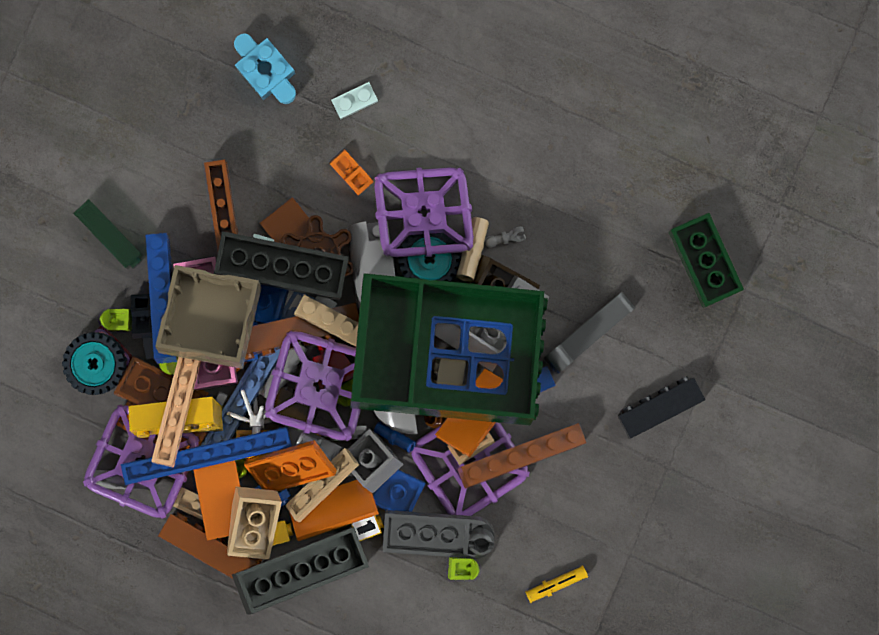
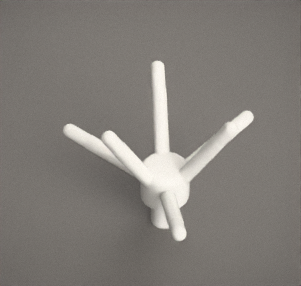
[226,390,278,434]

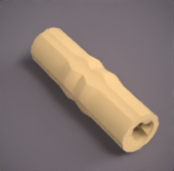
[457,217,489,282]

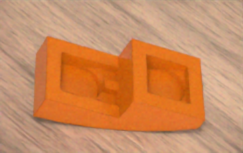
[329,149,374,196]

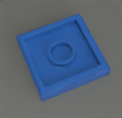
[373,469,426,512]

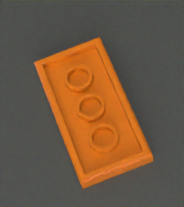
[435,368,503,458]
[244,440,337,491]
[193,460,241,540]
[289,480,379,541]

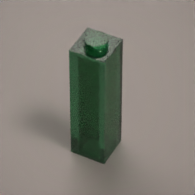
[73,199,143,269]

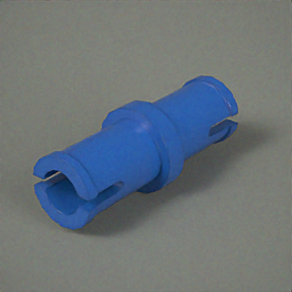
[374,421,416,453]

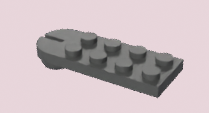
[383,510,494,559]

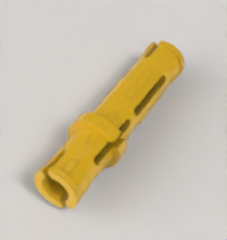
[525,565,588,603]

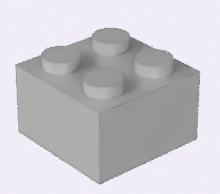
[348,429,404,493]

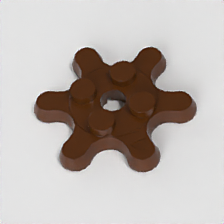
[281,215,353,276]

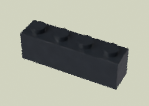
[617,376,706,439]

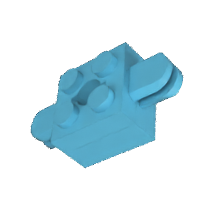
[234,34,296,104]

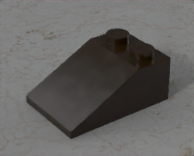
[466,254,540,289]

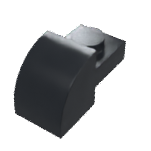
[131,294,152,339]

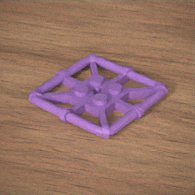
[374,167,474,257]
[264,331,361,441]
[83,404,200,519]
[411,419,530,516]

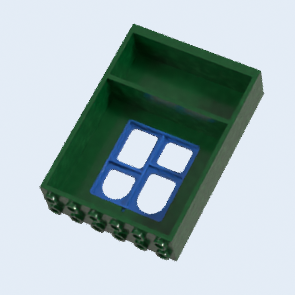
[350,273,548,426]

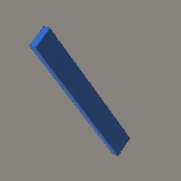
[121,426,292,485]

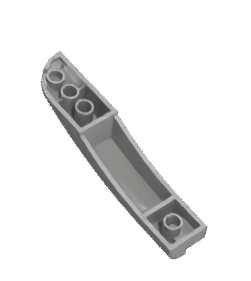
[347,221,418,434]

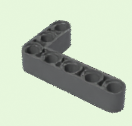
[544,292,636,374]

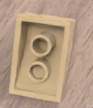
[227,487,282,560]

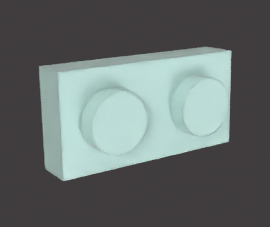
[331,82,378,120]

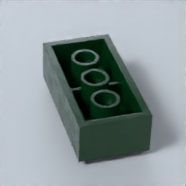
[668,213,744,308]

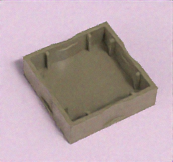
[155,265,262,369]

